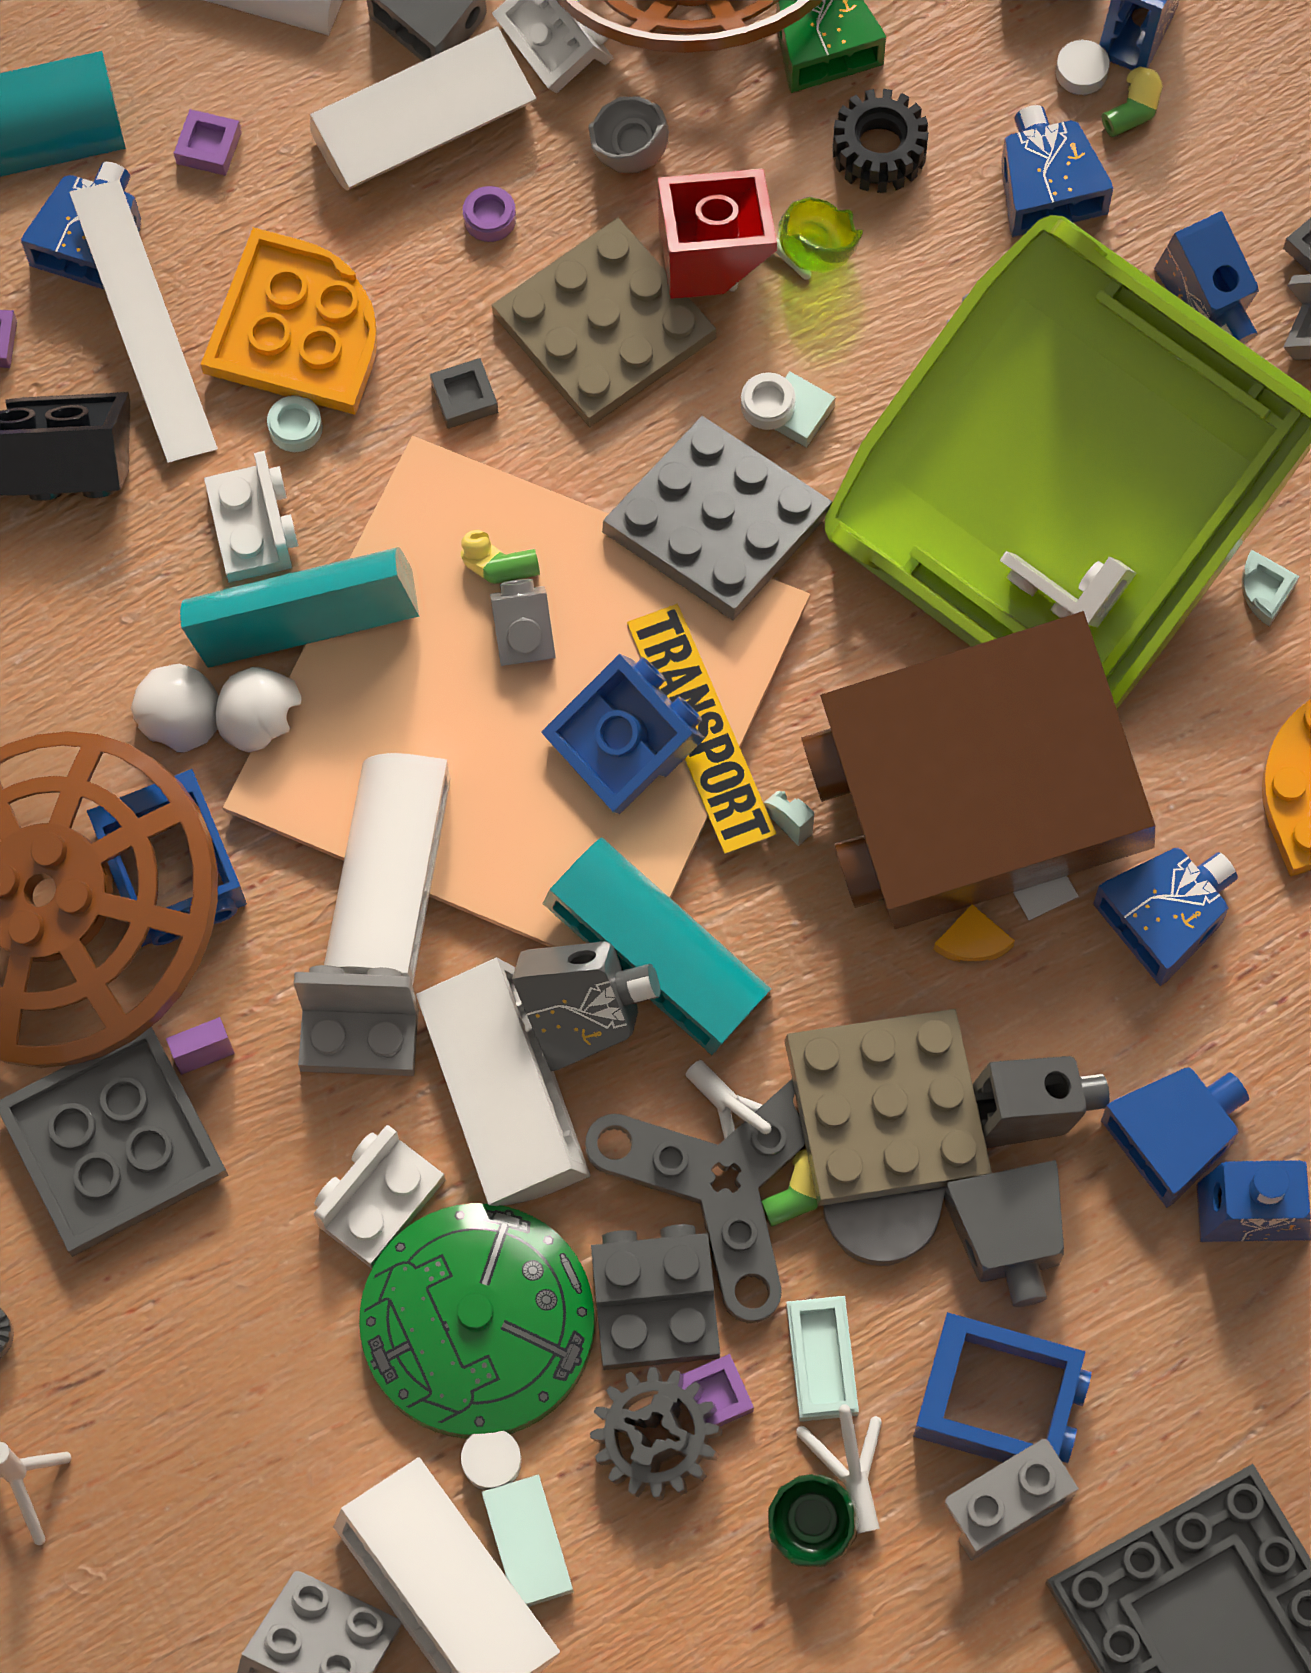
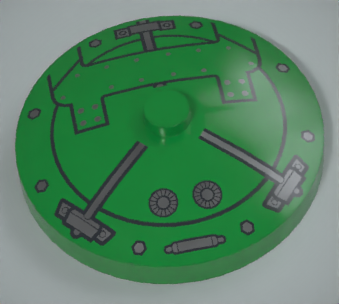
[359,1203,595,1439]

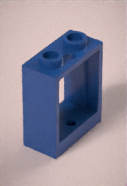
[87,769,247,947]
[913,1312,1092,1463]

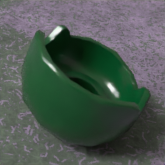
[768,1474,859,1567]

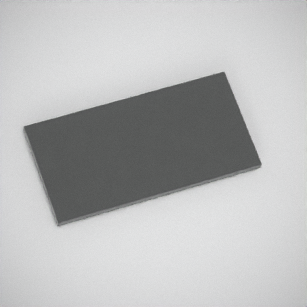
[1046,1464,1311,1673]

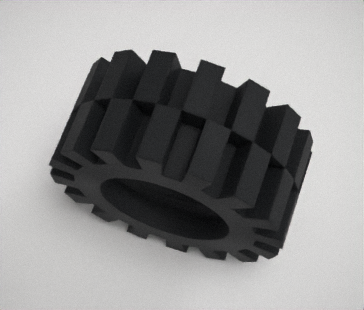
[832,89,929,193]

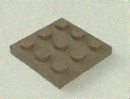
[492,217,716,427]
[785,1009,992,1206]

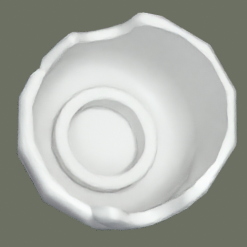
[131,664,219,752]
[216,667,301,753]

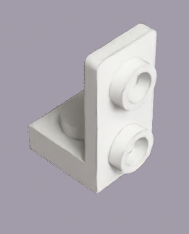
[1000,551,1137,628]

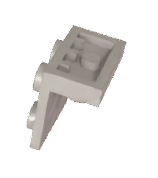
[294,965,419,1076]
[237,1571,401,1673]

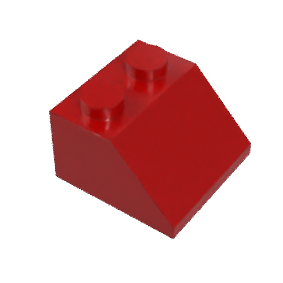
[658,168,777,299]

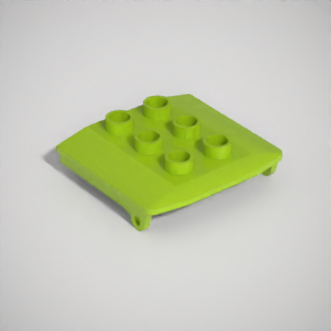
[825,215,1311,709]

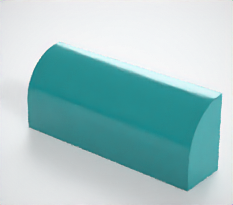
[0,51,126,177]
[180,547,420,668]
[542,837,772,1055]

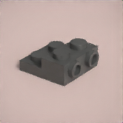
[591,1224,720,1370]

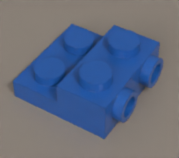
[541,653,705,814]

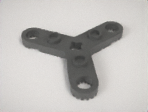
[585,1079,806,1323]

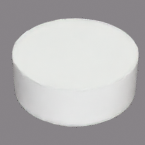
[1056,40,1110,95]
[741,373,795,430]
[461,1431,521,1490]

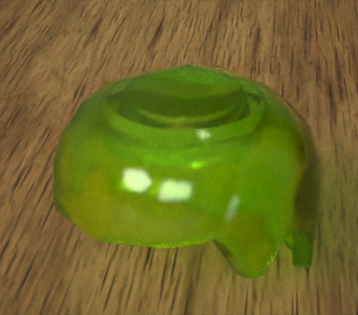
[778,196,863,273]

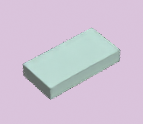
[786,1296,859,1422]
[482,1474,574,1607]

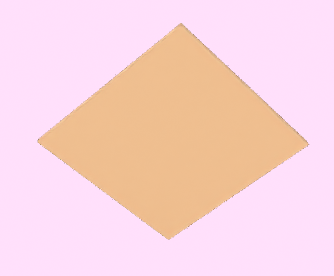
[223,436,810,947]

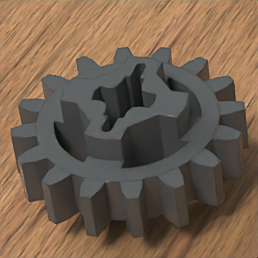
[590,1367,722,1500]

